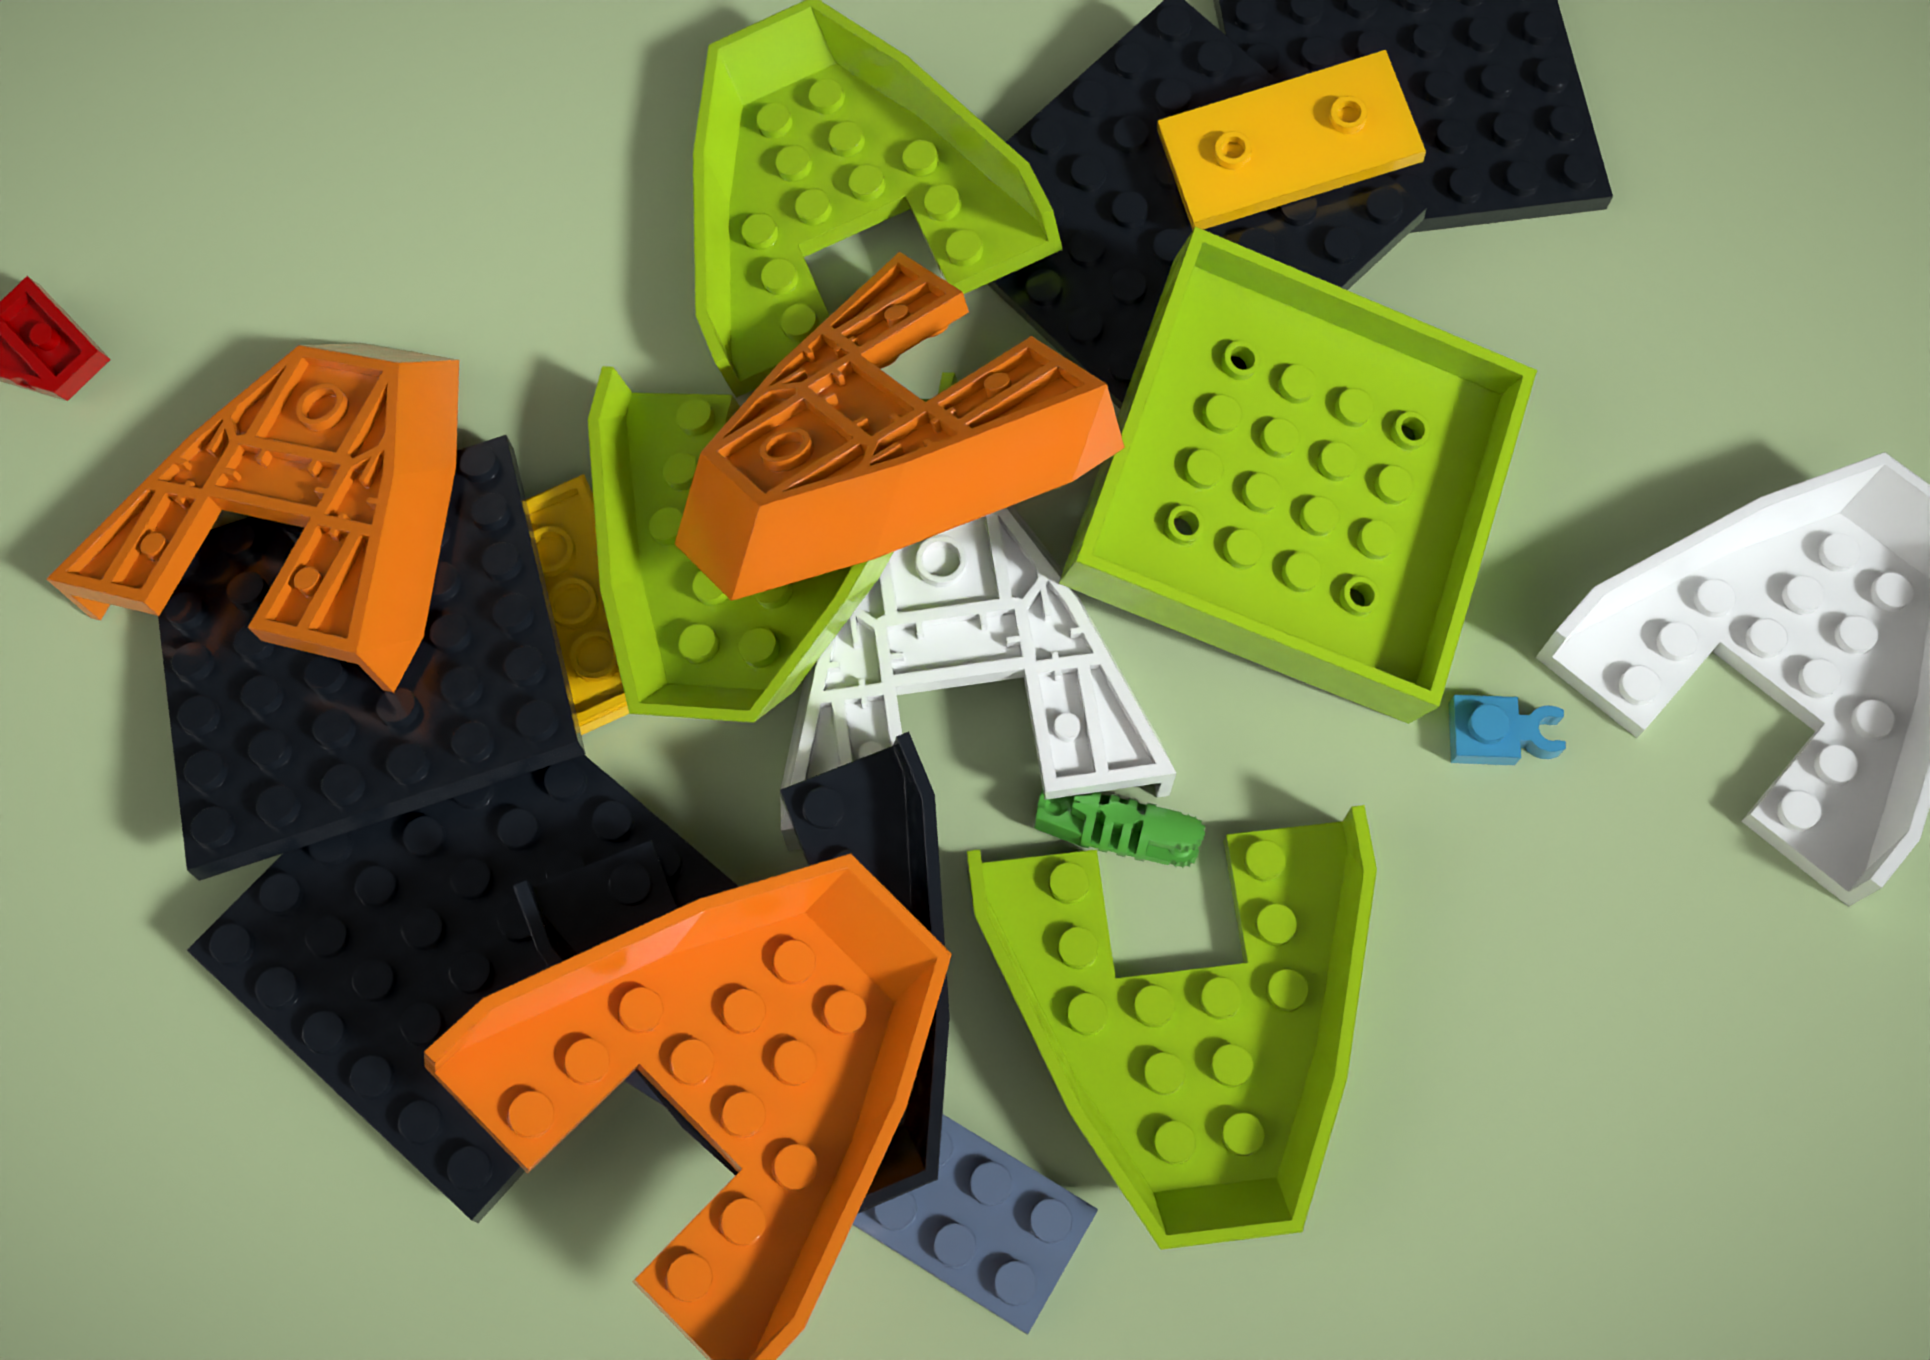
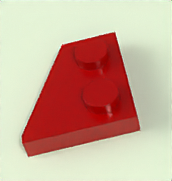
[0,276,111,401]

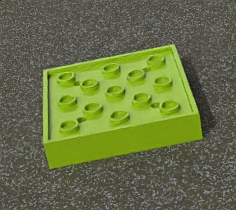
[1058,227,1537,724]

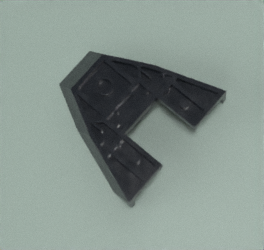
[513,731,950,1214]

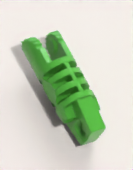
[1034,788,1206,868]

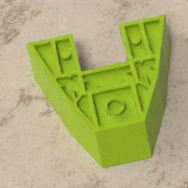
[693,0,1063,398]
[587,366,959,723]
[967,805,1377,1250]

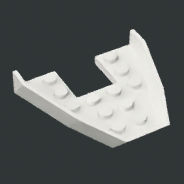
[1535,452,1930,907]
[780,505,1176,851]

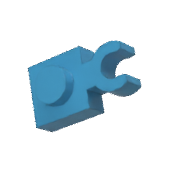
[1448,695,1566,766]

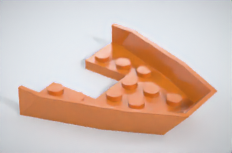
[675,251,1125,601]
[46,343,459,693]
[424,854,952,1360]

